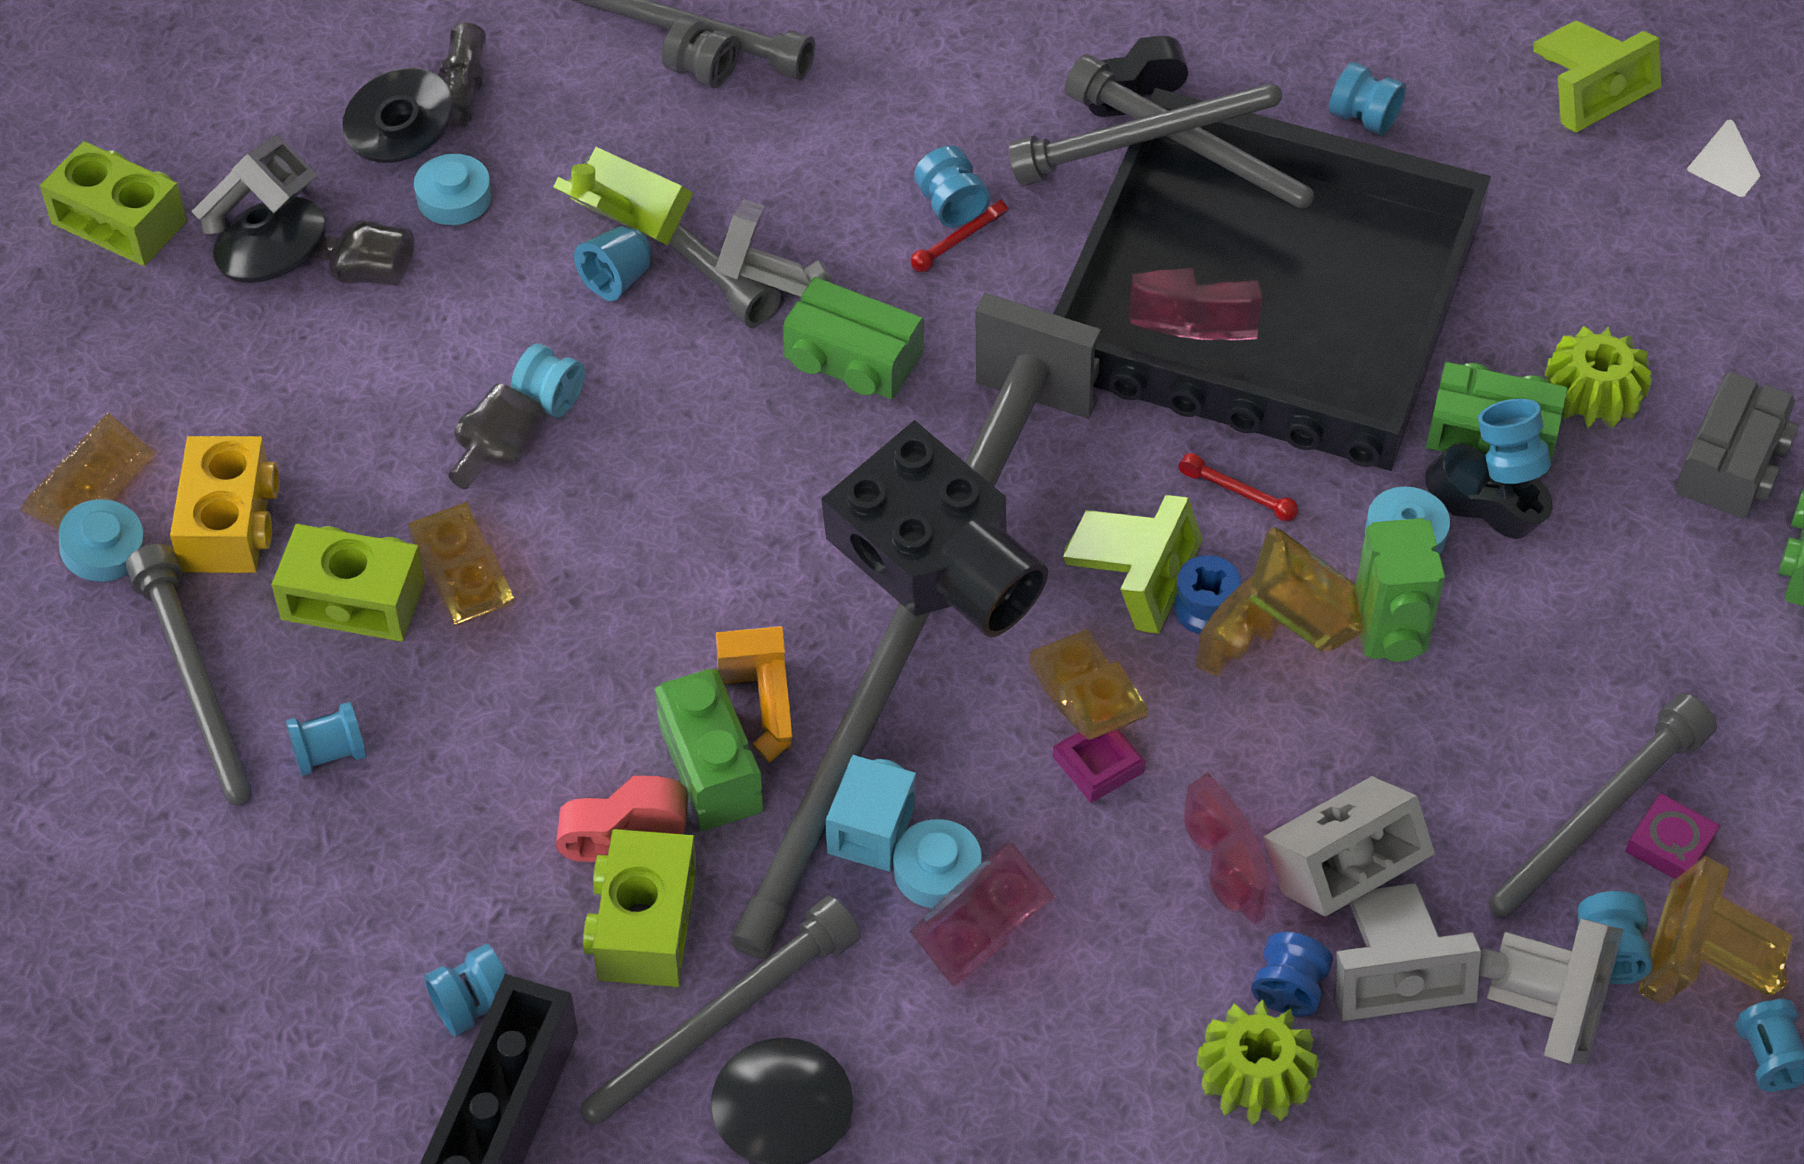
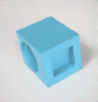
[826,755,916,872]

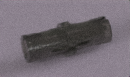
[438,22,486,127]

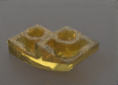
[408,502,514,626]
[1196,555,1305,677]
[1029,629,1149,740]

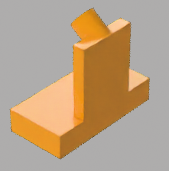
[716,626,792,764]

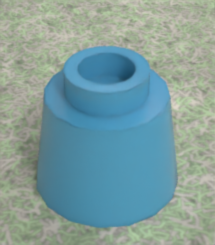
[574,226,652,302]

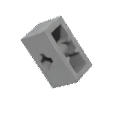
[1263,776,1435,917]

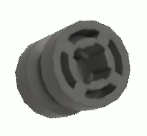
[662,15,739,89]

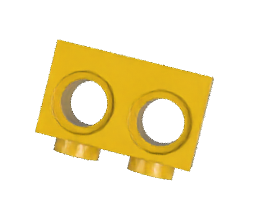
[170,436,279,573]

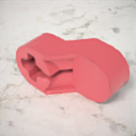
[556,775,689,862]

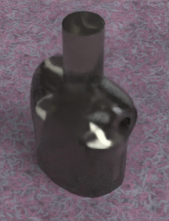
[311,220,414,286]
[448,383,547,489]

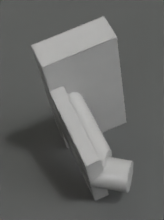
[191,134,318,234]
[714,198,832,297]
[1335,883,1481,1021]
[1479,918,1624,1065]

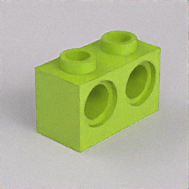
[39,141,187,267]

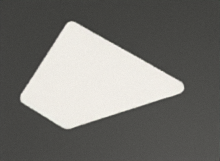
[1687,120,1760,197]

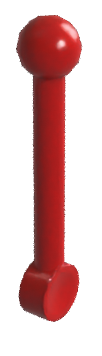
[910,199,1009,273]
[1178,453,1299,522]

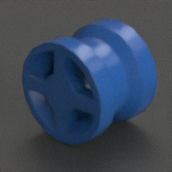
[1174,555,1241,635]
[1251,932,1333,1017]

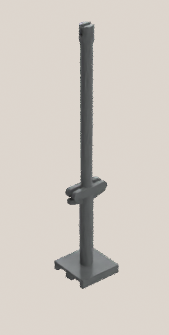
[731,293,1101,959]

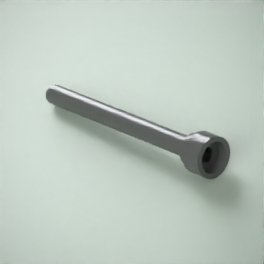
[573,0,815,80]
[1064,54,1314,208]
[1009,84,1282,186]
[582,153,781,328]
[126,543,251,805]
[1488,693,1717,917]
[581,895,861,1124]

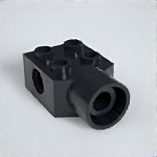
[821,420,1048,637]

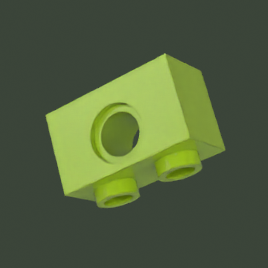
[271,524,425,642]
[583,829,697,987]

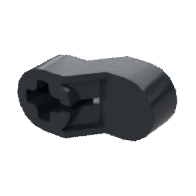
[1088,36,1189,117]
[1425,443,1553,539]

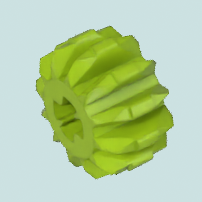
[1545,325,1652,429]
[1197,1000,1319,1126]

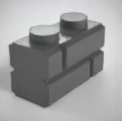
[1675,372,1800,518]

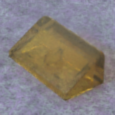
[20,412,155,530]
[1249,527,1363,652]

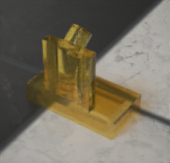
[1638,856,1793,1004]

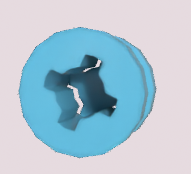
[510,343,585,418]

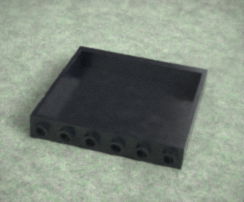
[1054,88,1491,471]

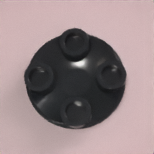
[711,1038,853,1164]

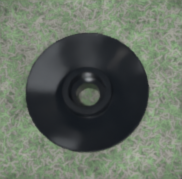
[342,68,454,163]
[213,197,326,283]

